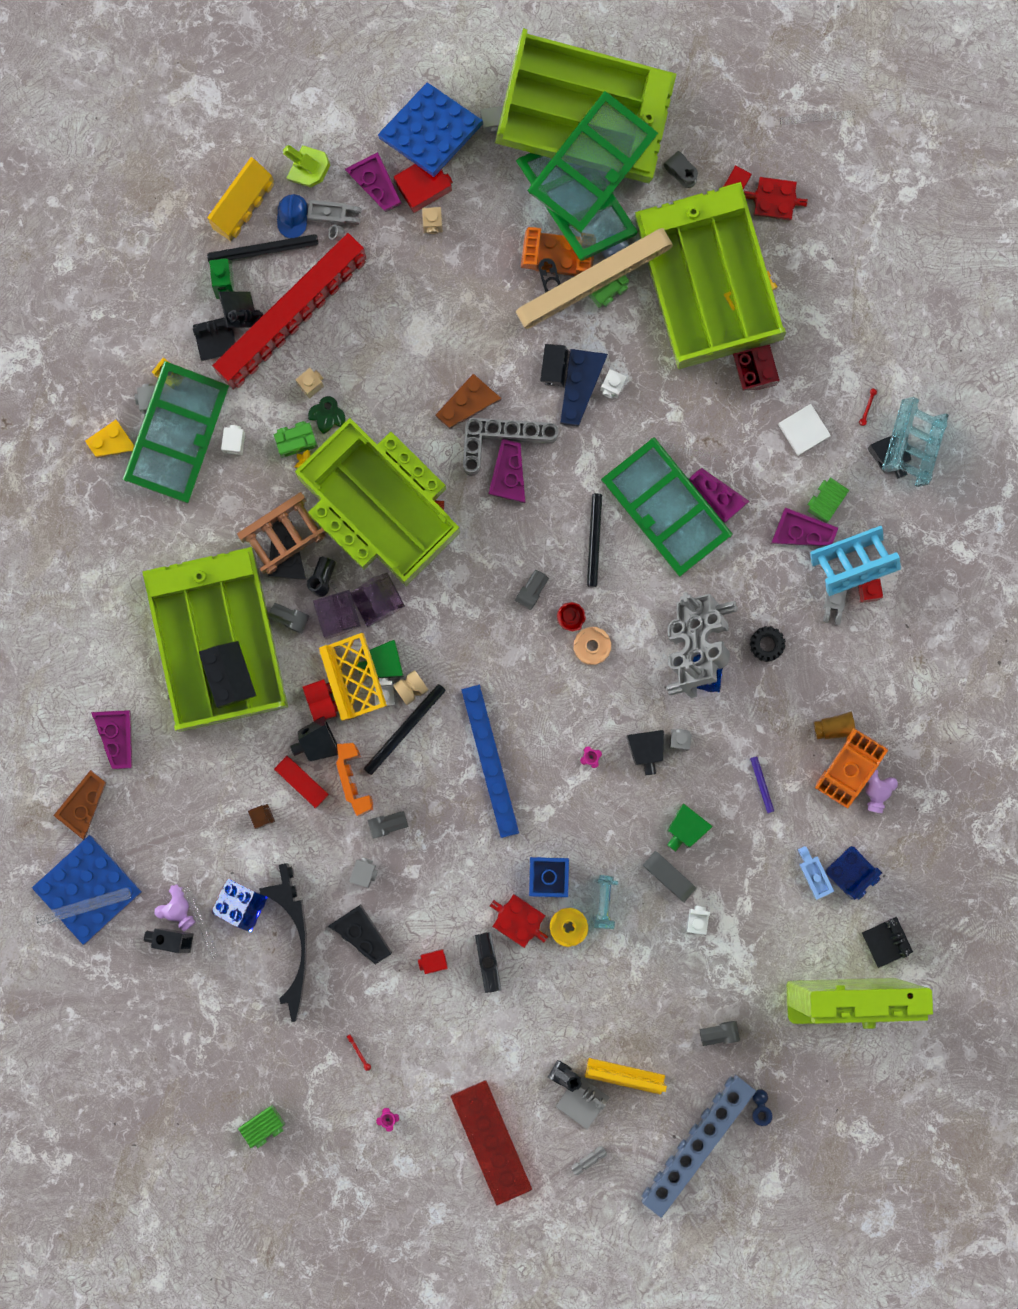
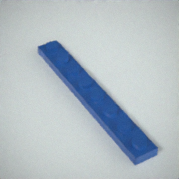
[461,684,519,838]

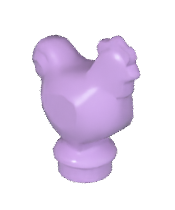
[865,770,898,813]
[154,884,195,932]

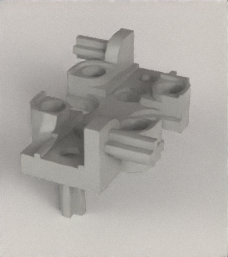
[667,592,738,698]

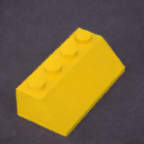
[207,157,274,241]

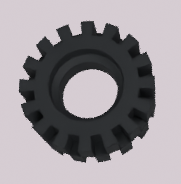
[749,626,786,662]

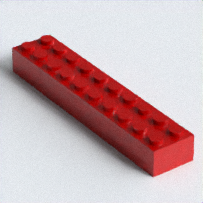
[212,233,367,390]

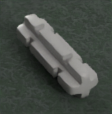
[571,1146,607,1175]

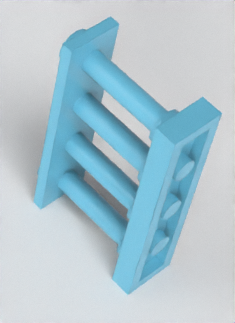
[810,526,901,596]

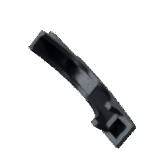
[259,863,307,1022]

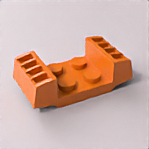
[521,227,596,276]
[815,728,888,809]
[336,743,373,817]

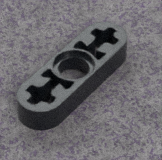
[538,258,564,312]

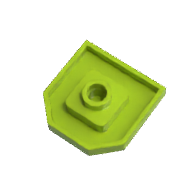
[283,145,330,188]

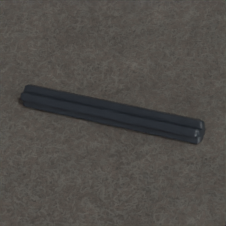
[587,493,602,587]

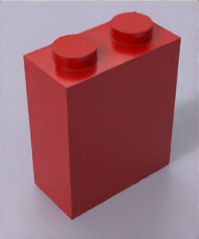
[393,164,453,213]

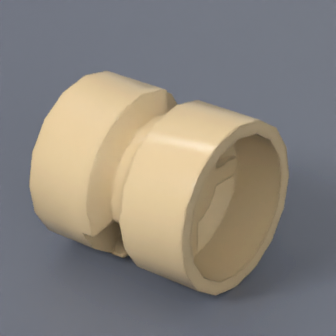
[393,670,429,705]

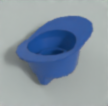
[277,194,308,238]

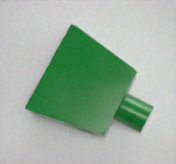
[209,259,235,299]
[357,640,404,679]
[667,803,713,852]

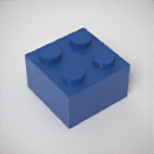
[529,857,569,897]

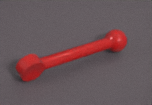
[859,388,877,426]
[347,1034,371,1071]

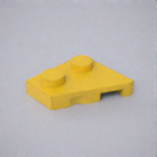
[85,420,134,458]

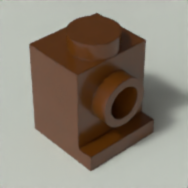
[248,804,275,829]

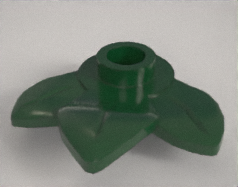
[308,396,346,434]

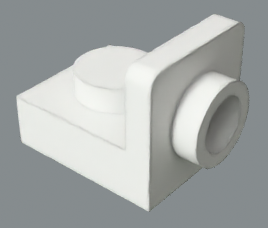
[600,369,627,399]
[374,678,395,706]
[686,906,710,935]

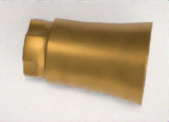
[814,711,855,740]

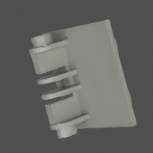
[555,1074,610,1130]

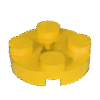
[549,908,588,947]

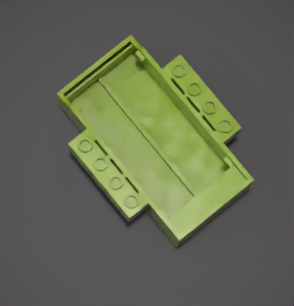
[295,418,460,586]

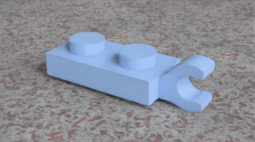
[798,846,834,900]

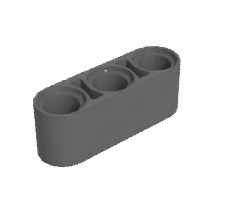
[643,851,697,903]

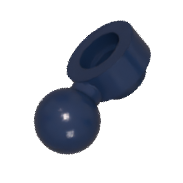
[752,1089,772,1126]

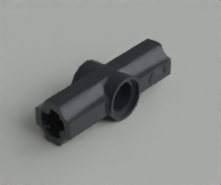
[475,932,502,993]

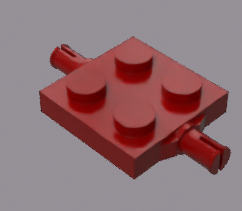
[744,177,808,220]
[489,894,548,948]

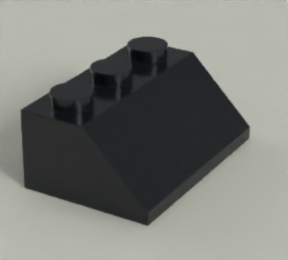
[199,641,256,708]

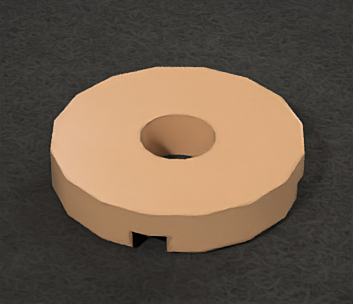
[573,627,611,665]

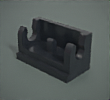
[540,344,569,387]

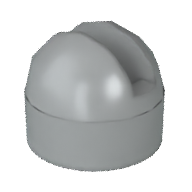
[328,225,345,241]

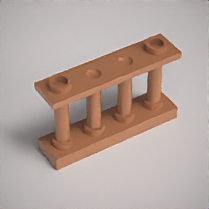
[237,492,327,574]

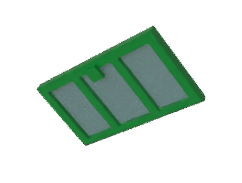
[527,91,658,233]
[516,153,638,261]
[122,361,229,503]
[601,437,733,577]

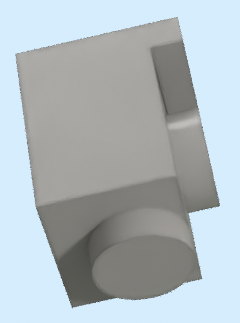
[669,729,692,751]

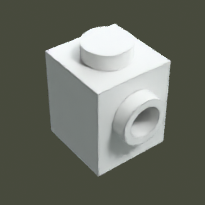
[221,425,245,455]

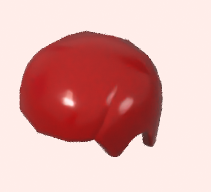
[557,602,586,632]

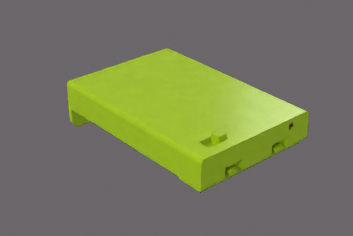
[495,28,676,184]
[634,182,786,369]
[142,547,288,732]
[786,978,933,1029]

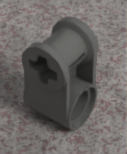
[663,151,698,188]

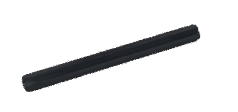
[207,234,319,262]
[364,684,446,775]

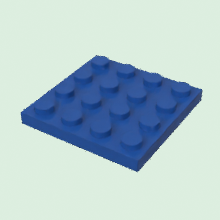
[378,82,483,177]
[32,835,142,945]

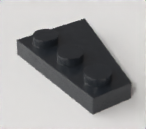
[268,520,307,580]
[328,904,392,965]

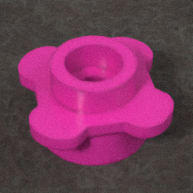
[580,746,602,768]
[376,1108,399,1132]

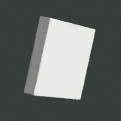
[778,404,831,456]

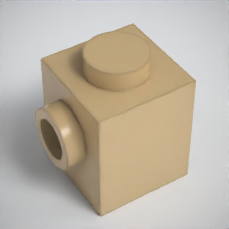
[422,207,443,234]
[295,368,324,399]

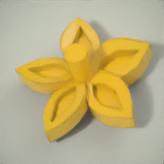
[294,450,311,468]

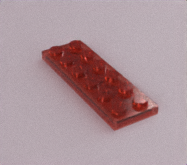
[450,1080,533,1206]

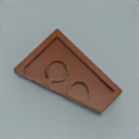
[435,374,501,429]
[53,770,107,840]

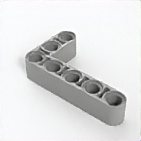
[463,418,559,476]

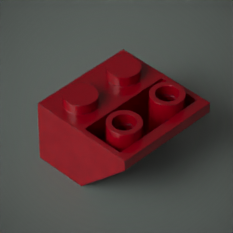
[733,344,780,391]

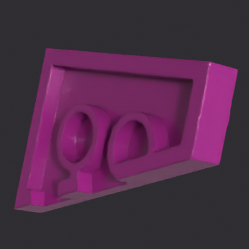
[345,152,402,212]
[488,439,526,503]
[689,468,750,523]
[771,508,838,546]
[91,710,133,769]

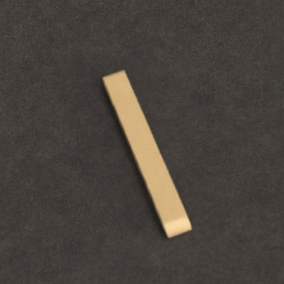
[516,228,673,329]

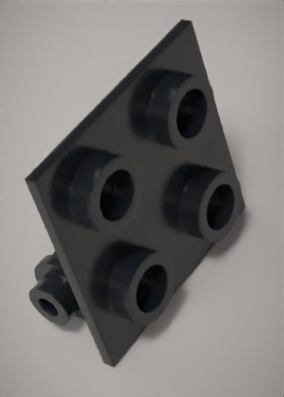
[218,292,263,328]
[193,317,236,361]
[862,917,913,968]

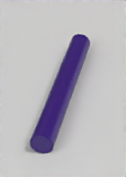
[750,756,774,814]

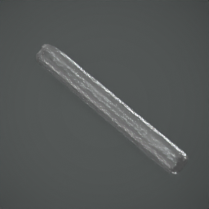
[36,888,131,926]

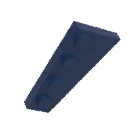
[560,349,608,426]

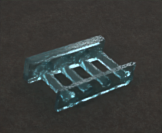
[882,397,949,487]
[591,875,618,929]

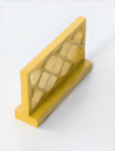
[319,633,387,721]
[585,1058,667,1095]

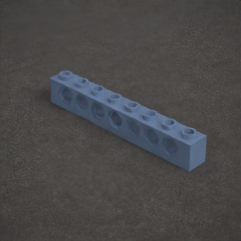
[641,1074,756,1218]

